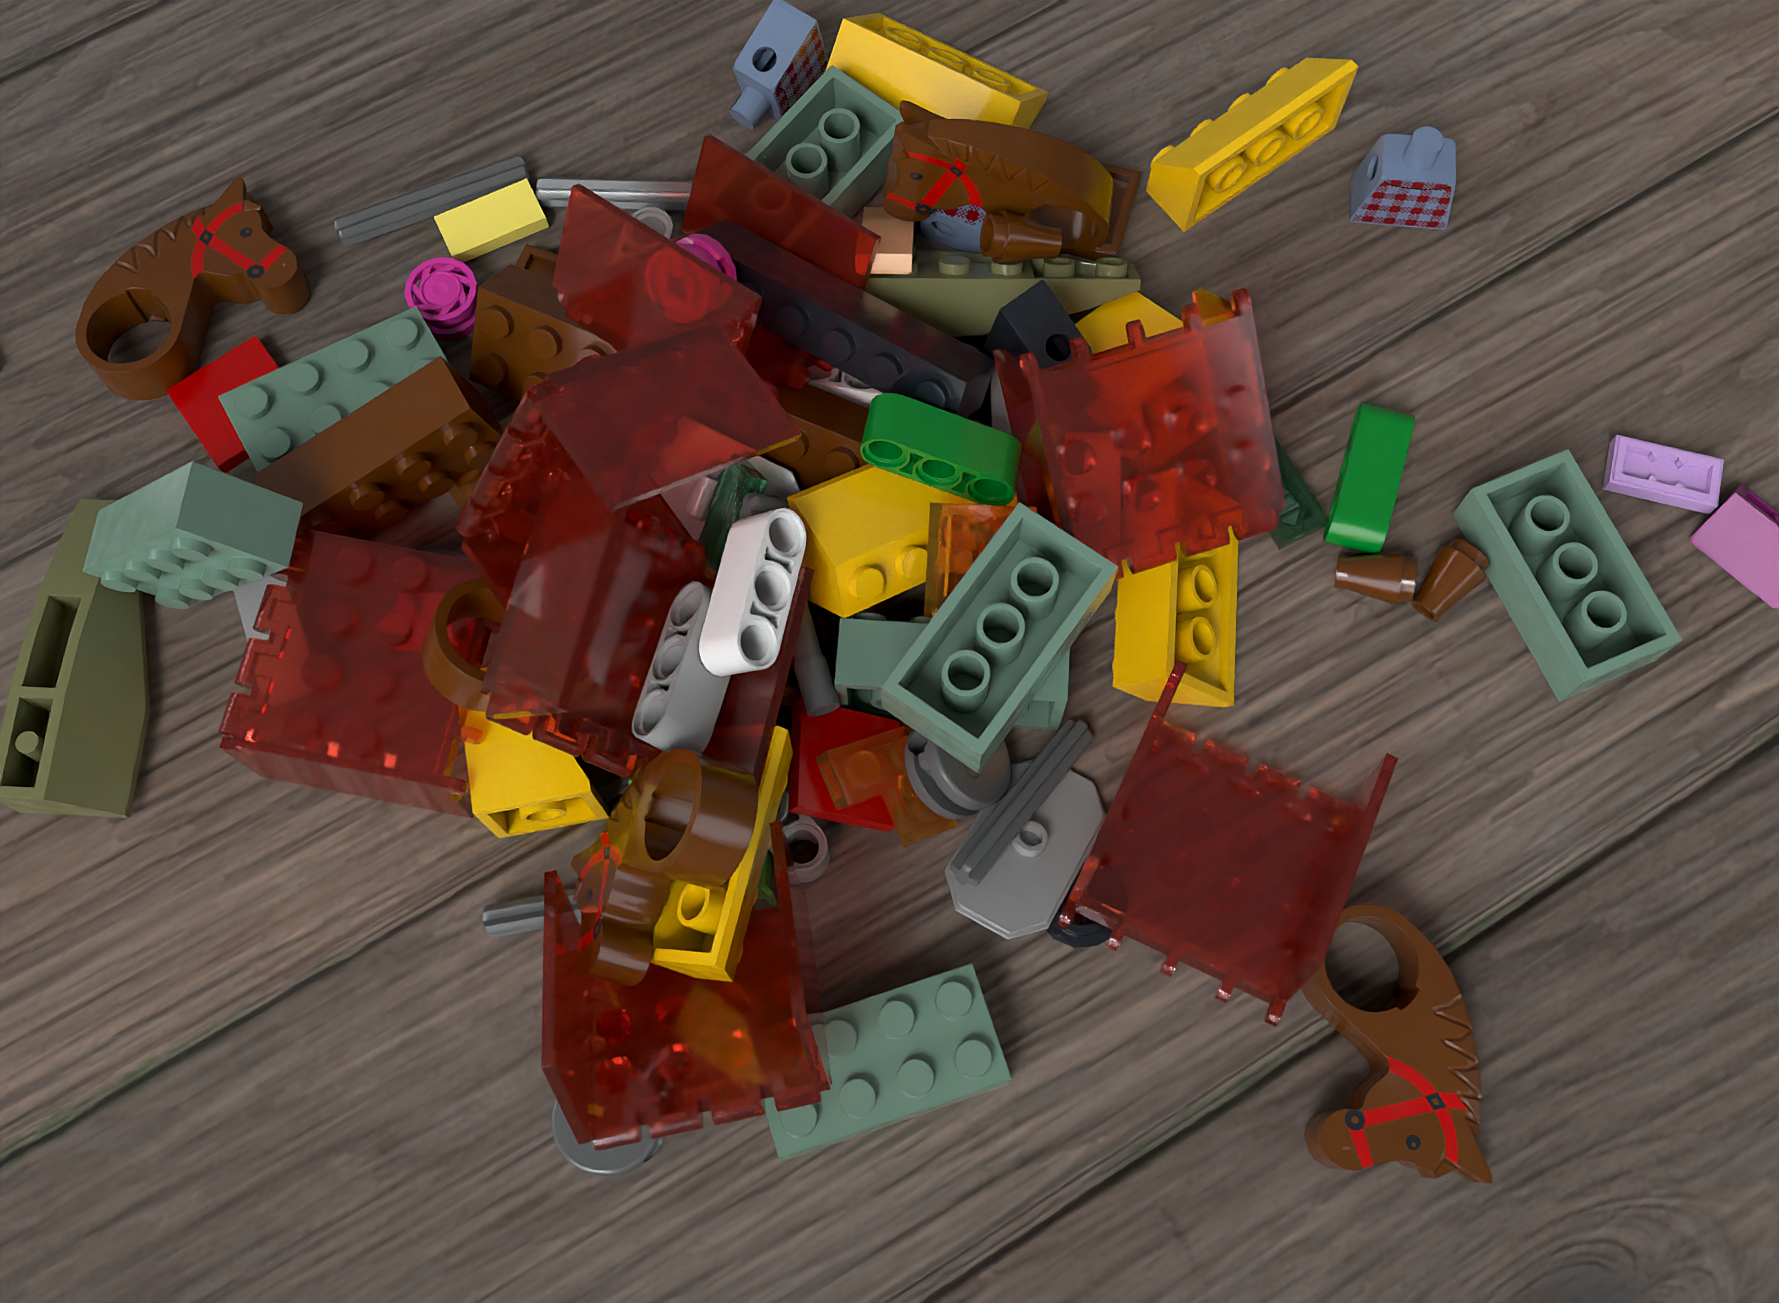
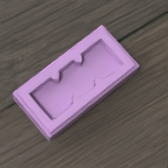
[1603,435,1724,514]

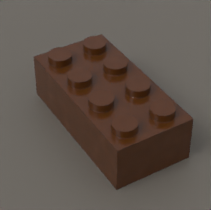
[253,356,512,559]

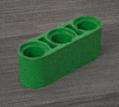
[859,393,1023,507]
[1323,402,1415,555]

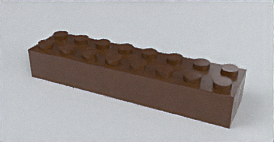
[469,264,869,491]

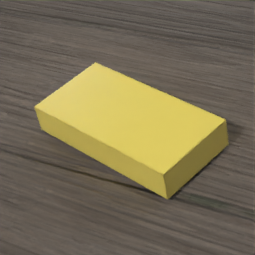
[434,178,549,263]

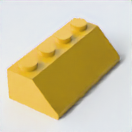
[826,13,1049,129]
[1146,58,1359,232]
[787,464,1018,618]
[1112,466,1240,707]
[650,726,793,982]

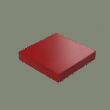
[165,335,279,473]
[788,698,900,832]

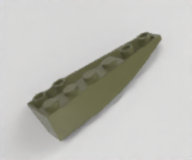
[823,241,1141,337]
[0,499,150,818]

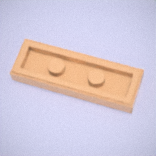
[858,207,914,274]

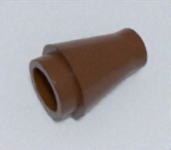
[980,209,1062,263]
[1411,539,1490,622]
[1334,552,1417,606]

